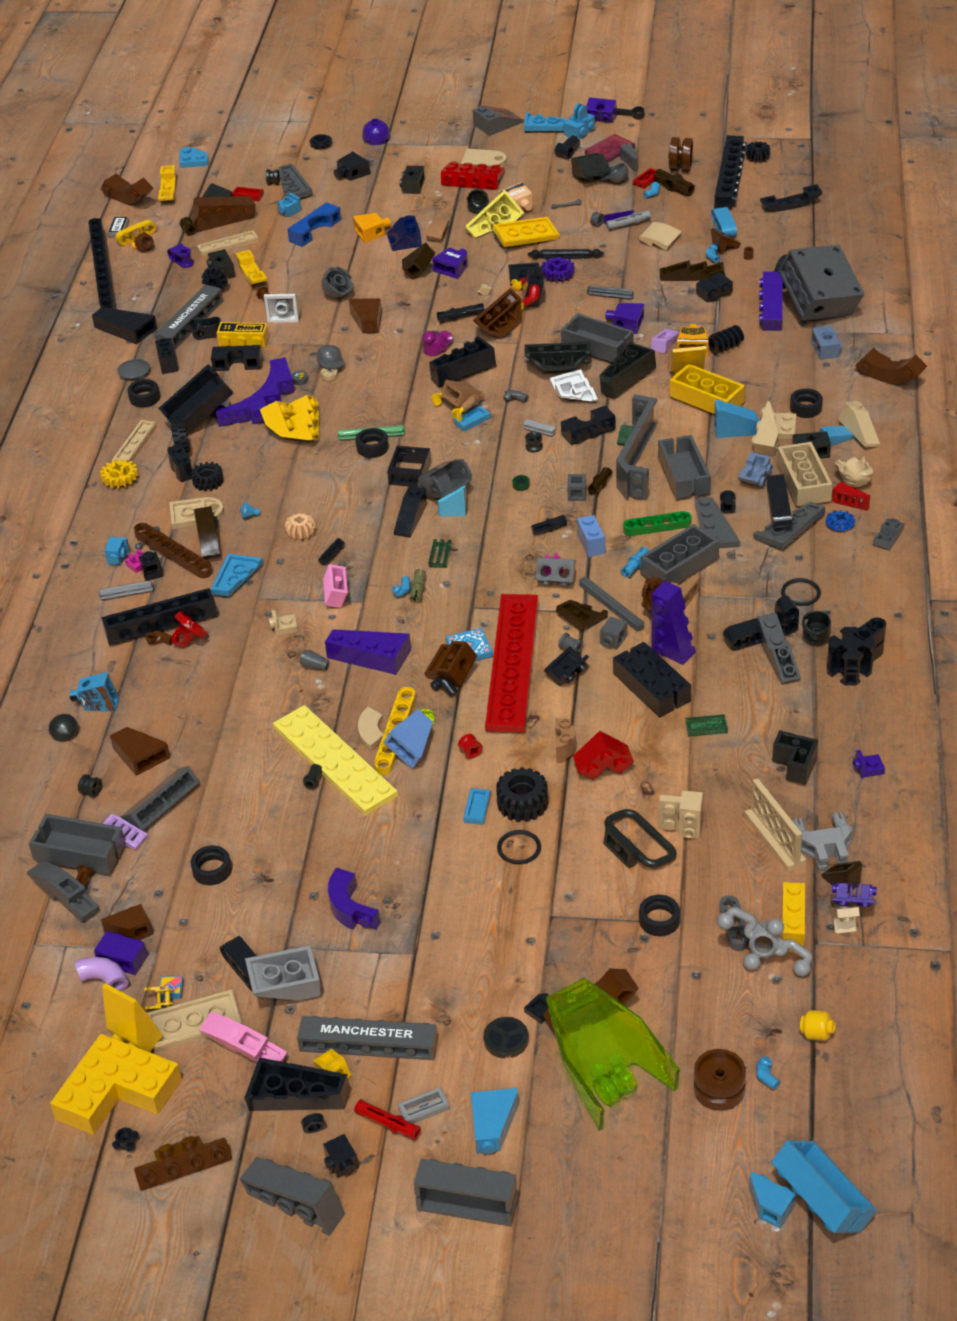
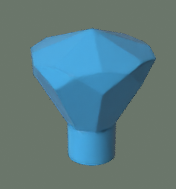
[240,502,260,519]

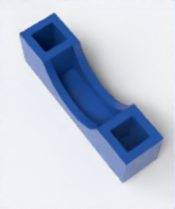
[287,202,341,247]

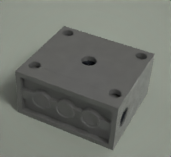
[778,245,865,321]

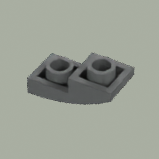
[873,518,905,550]

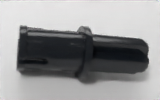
[531,515,567,534]

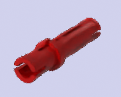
[354,1099,421,1141]

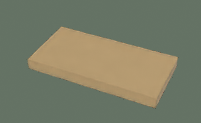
[147,990,242,1052]

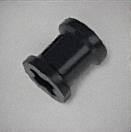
[720,490,736,514]

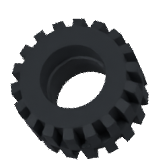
[496,767,548,822]

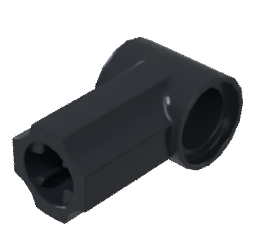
[555,135,580,159]

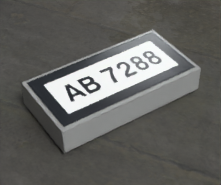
[108,217,129,237]

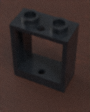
[387,446,431,487]

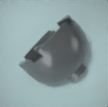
[321,267,353,299]

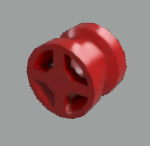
[458,734,483,759]

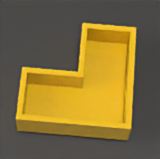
[50,1034,182,1135]

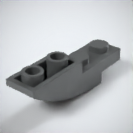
[757,613,801,683]
[27,861,99,922]

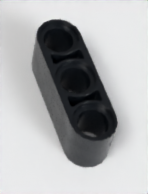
[220,936,257,991]

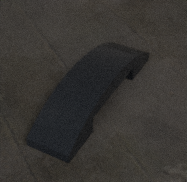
[760,184,822,211]

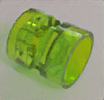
[593,1063,637,1107]

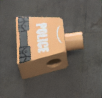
[499,182,533,211]

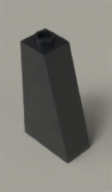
[92,307,157,345]

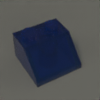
[386,215,421,251]

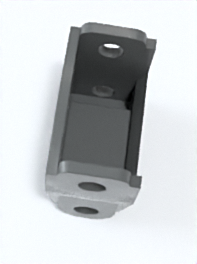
[418,459,472,498]

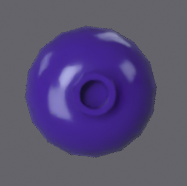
[362,119,391,145]

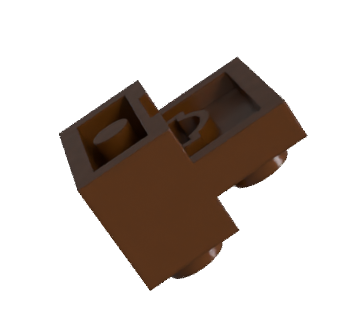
[424,640,477,686]

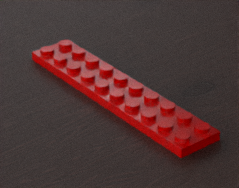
[485,594,538,732]

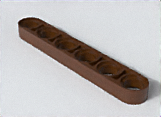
[134,523,212,578]

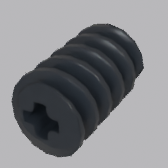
[708,325,744,355]

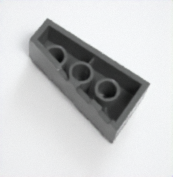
[240,1157,345,1236]

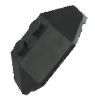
[525,342,591,371]

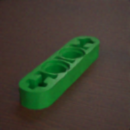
[623,511,692,536]

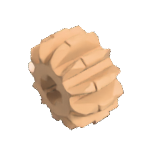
[285,512,316,541]

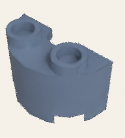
[738,452,773,487]

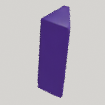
[603,210,634,224]

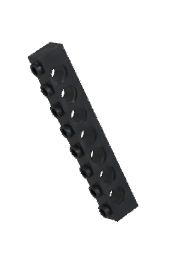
[714,135,746,210]

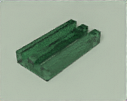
[428,539,452,568]
[685,714,728,737]

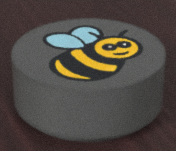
[292,371,308,385]

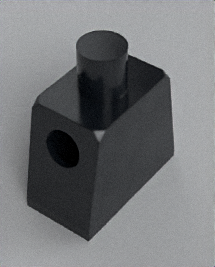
[334,152,370,181]

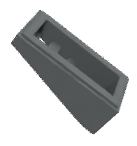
[620,144,638,171]

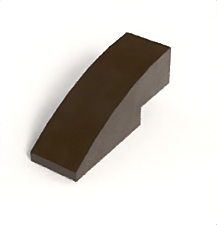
[194,506,220,559]

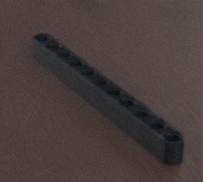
[88,218,115,309]

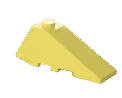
[465,190,524,238]

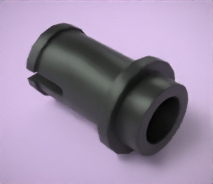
[303,764,322,789]

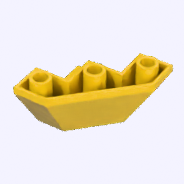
[260,395,319,441]

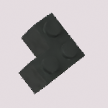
[772,730,819,785]

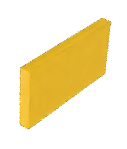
[493,217,560,247]

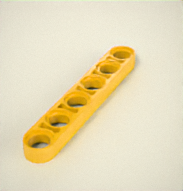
[374,687,416,775]

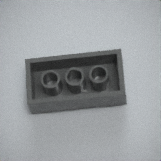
[640,524,719,584]

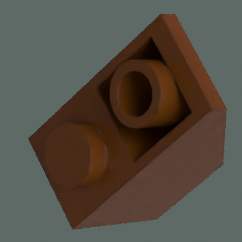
[100,904,153,940]

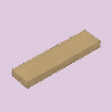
[197,230,259,257]
[112,420,157,462]

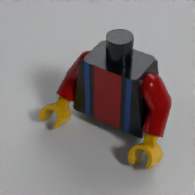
[511,266,544,310]

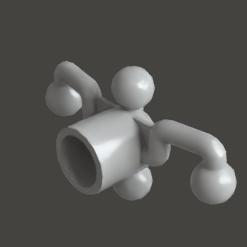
[717,907,812,977]

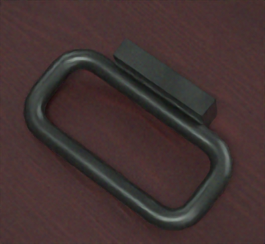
[603,809,677,868]

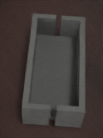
[561,313,634,363]
[658,435,711,499]
[29,814,126,875]
[414,1159,518,1227]

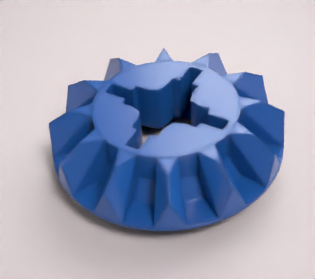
[826,510,855,531]

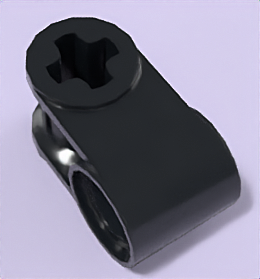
[192,317,221,340]

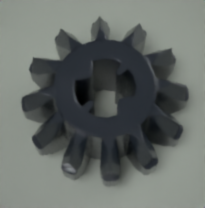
[746,141,770,163]
[202,266,228,291]

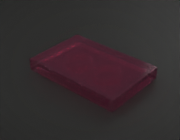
[585,134,635,163]

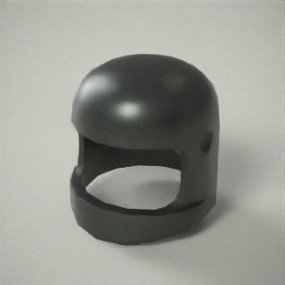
[802,611,831,645]

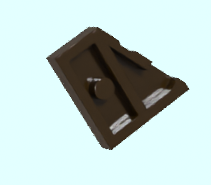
[556,600,608,630]

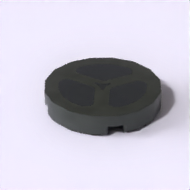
[483,1017,529,1058]

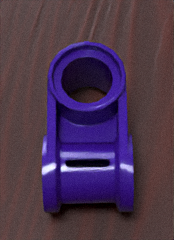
[167,243,194,268]

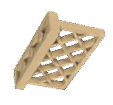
[744,778,806,872]

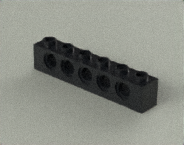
[101,588,217,645]

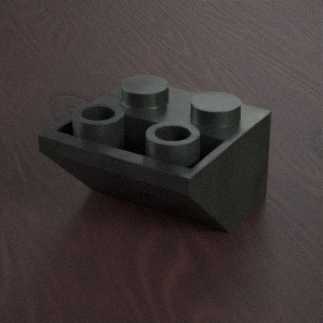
[571,153,611,180]

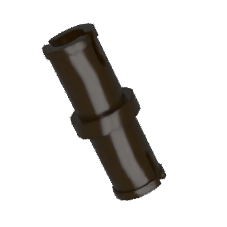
[588,467,612,495]

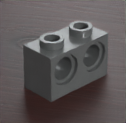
[536,557,576,586]

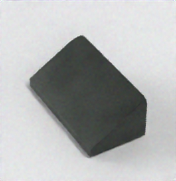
[202,183,233,197]

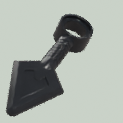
[616,106,645,120]

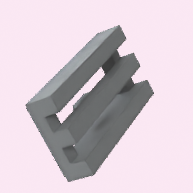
[397,1087,450,1124]

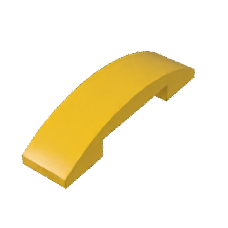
[158,165,176,201]
[235,250,267,284]

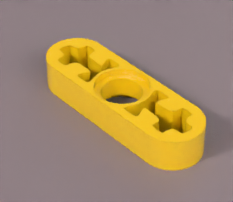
[115,220,156,246]

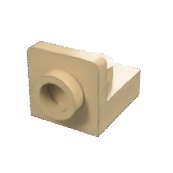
[269,610,298,636]

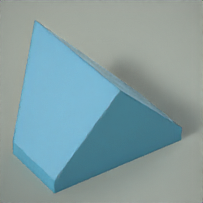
[437,486,467,516]

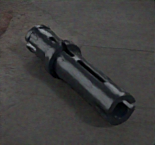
[437,303,485,322]

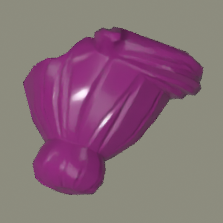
[422,331,453,356]

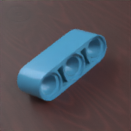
[711,207,737,237]

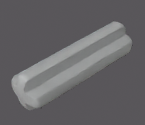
[523,419,555,436]

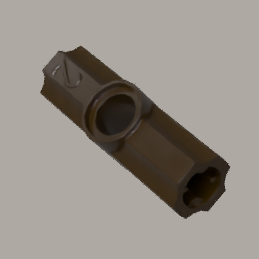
[654,168,695,196]

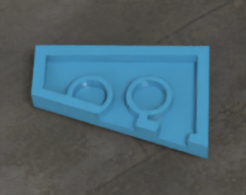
[524,112,567,132]
[211,554,263,597]

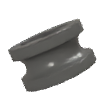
[590,212,604,227]

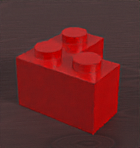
[573,731,634,780]

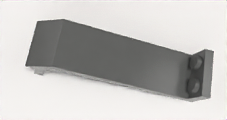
[616,394,657,501]

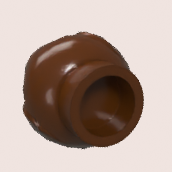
[132,233,154,251]

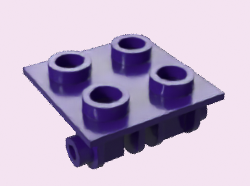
[830,882,877,907]

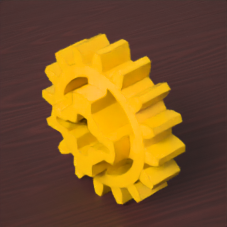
[100,459,138,488]

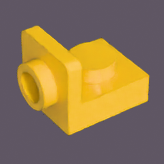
[313,1049,351,1078]

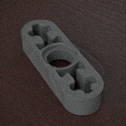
[719,896,749,951]

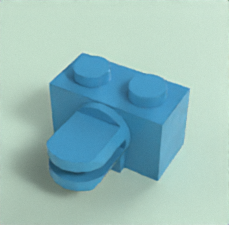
[564,103,595,140]

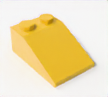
[667,346,706,375]
[102,983,163,1052]

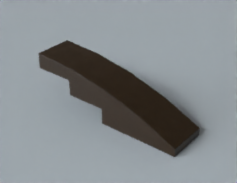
[660,260,725,281]

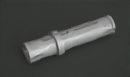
[606,210,651,231]

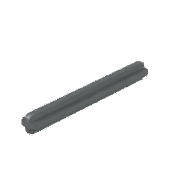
[579,576,644,631]

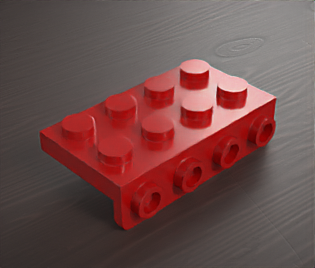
[441,161,505,190]

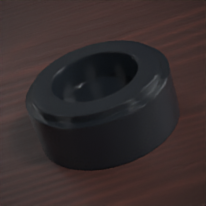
[301,1113,326,1133]

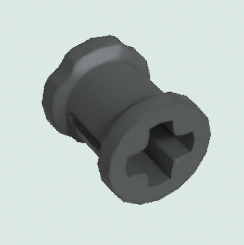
[558,633,583,654]

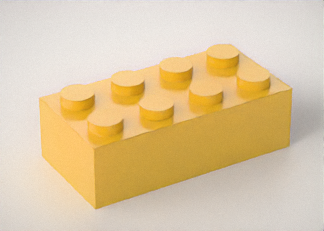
[670,363,745,414]

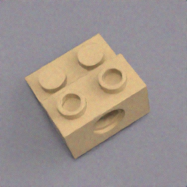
[659,790,703,839]

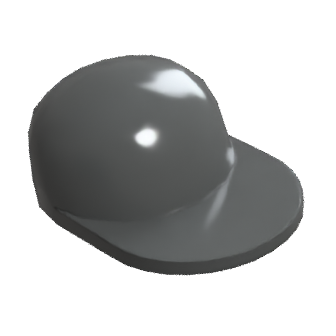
[599,163,629,183]
[317,345,345,369]

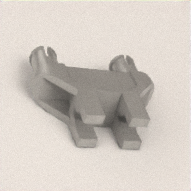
[792,812,854,871]

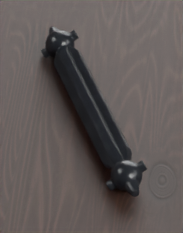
[528,249,604,259]

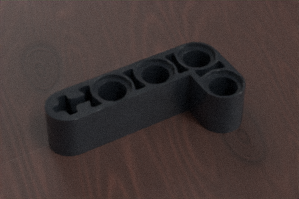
[723,596,799,651]

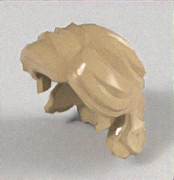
[834,456,873,488]

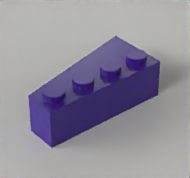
[759,272,782,331]
[651,581,696,665]
[325,629,411,675]

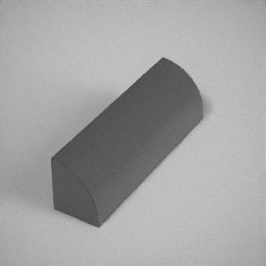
[121,766,200,830]

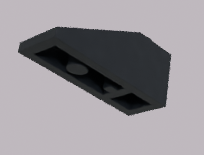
[393,486,427,538]

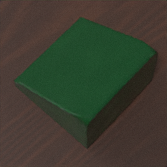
[617,425,635,446]

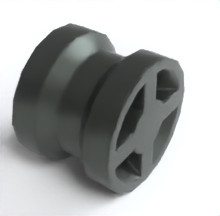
[266,169,280,184]
[525,432,543,453]
[78,774,102,797]

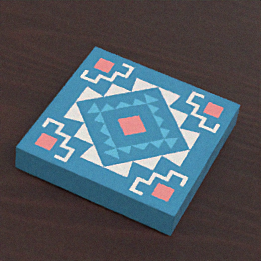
[445,628,493,661]

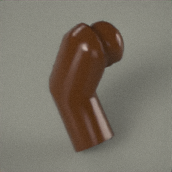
[145,631,173,645]

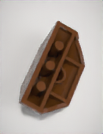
[473,288,522,339]

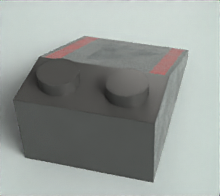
[473,105,524,136]

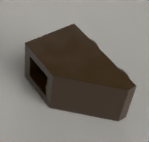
[402,242,435,280]

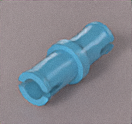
[620,547,649,578]

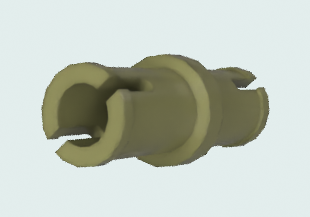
[409,569,426,603]

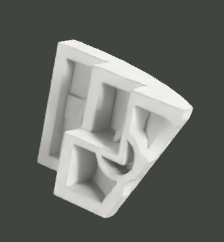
[550,369,598,401]

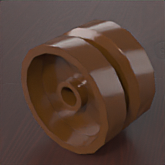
[669,137,693,171]
[694,1049,746,1111]

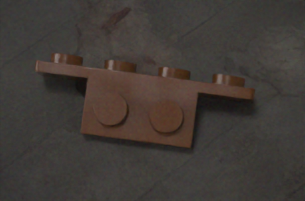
[134,1136,232,1191]

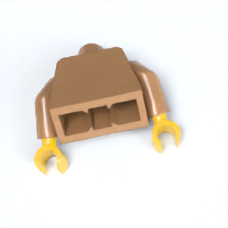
[431,380,484,421]

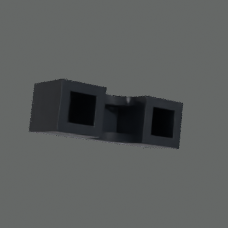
[211,345,262,371]
[561,406,616,446]

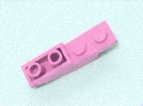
[199,1011,288,1063]

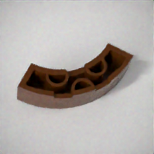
[101,173,153,204]
[855,348,927,384]
[543,968,639,1035]

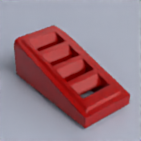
[832,482,870,511]

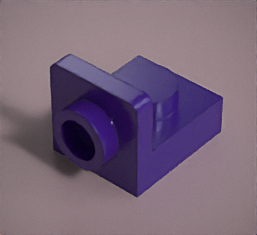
[853,750,885,778]

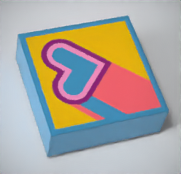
[160,976,184,999]

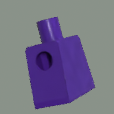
[605,303,644,334]

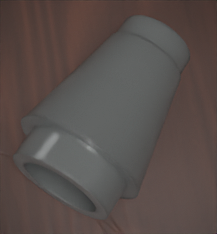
[300,649,329,671]

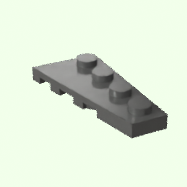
[278,163,313,198]
[695,497,740,548]
[753,502,825,549]

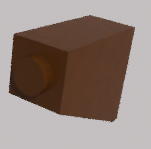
[349,298,382,333]
[110,727,170,776]

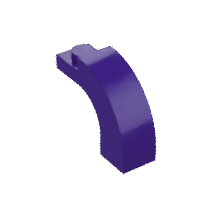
[328,868,380,930]

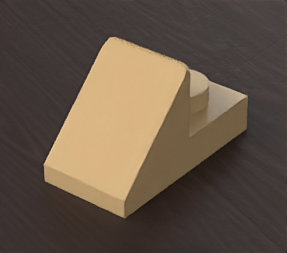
[828,904,860,934]

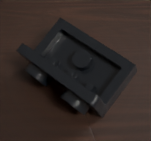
[544,646,589,687]

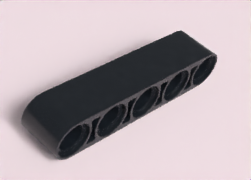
[766,474,793,529]

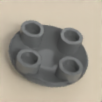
[118,359,150,380]

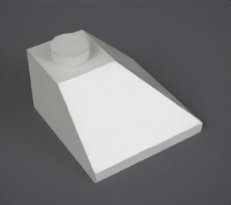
[264,294,301,323]

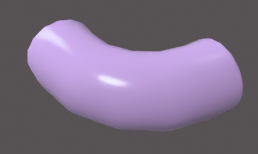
[74,957,128,991]

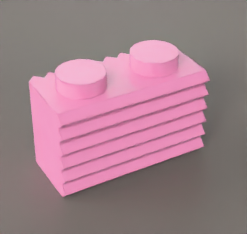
[323,564,348,608]

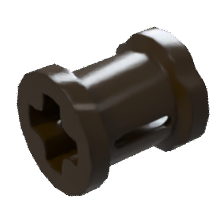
[179,217,197,236]

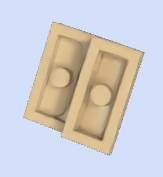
[639,222,681,251]

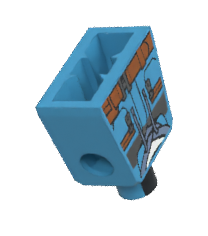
[70,672,119,712]

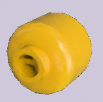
[800,1010,836,1041]

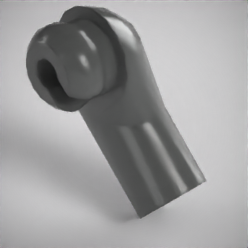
[503,389,529,403]

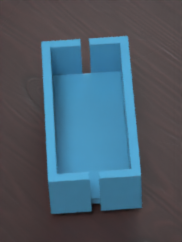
[771,1140,878,1233]

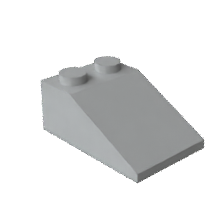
[245,946,320,1001]

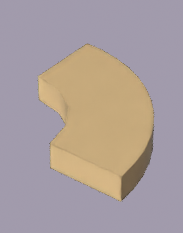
[358,707,383,750]

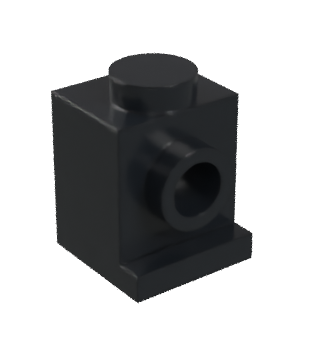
[139,551,163,581]

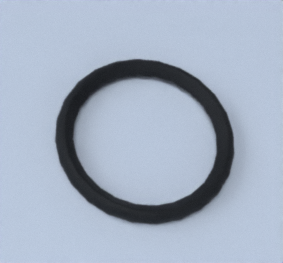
[781,578,821,606]
[497,830,541,864]

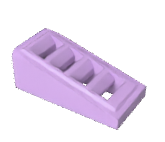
[651,329,680,353]
[103,814,148,850]

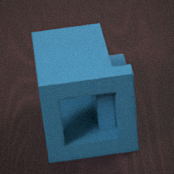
[277,193,301,217]
[104,537,130,565]

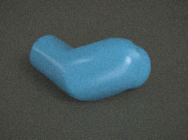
[643,182,660,198]
[706,244,720,263]
[392,576,410,597]
[756,1056,780,1090]

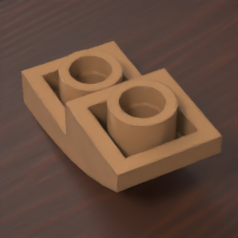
[426,216,449,242]

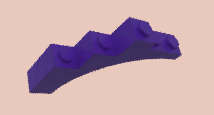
[215,357,294,427]

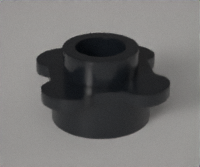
[112,1127,139,1152]

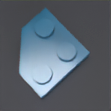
[179,147,209,168]

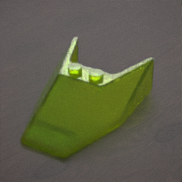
[546,978,680,1131]

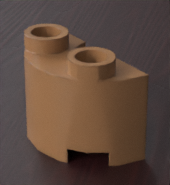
[555,718,576,764]

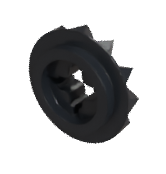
[310,134,332,149]

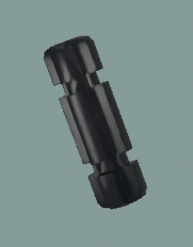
[318,538,345,565]

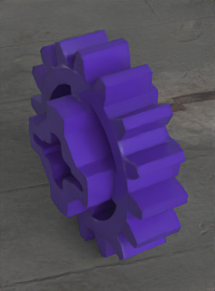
[541,257,575,281]

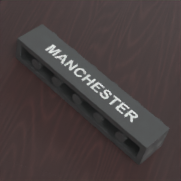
[155,285,223,351]
[297,1016,438,1060]

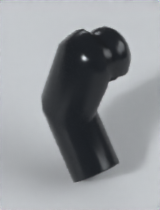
[430,677,458,697]

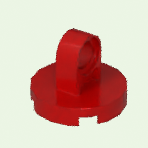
[171,611,208,648]

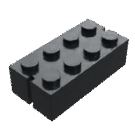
[159,364,234,434]
[613,642,691,718]

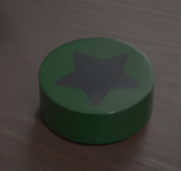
[512,475,530,491]

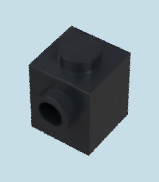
[323,1134,359,1178]

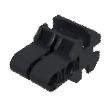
[827,617,887,686]

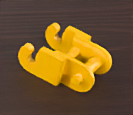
[144,986,174,1010]

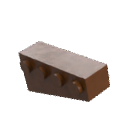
[192,196,256,233]

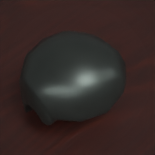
[466,189,489,213]
[49,713,79,742]

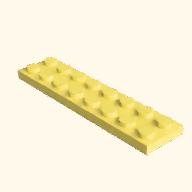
[273,705,398,816]

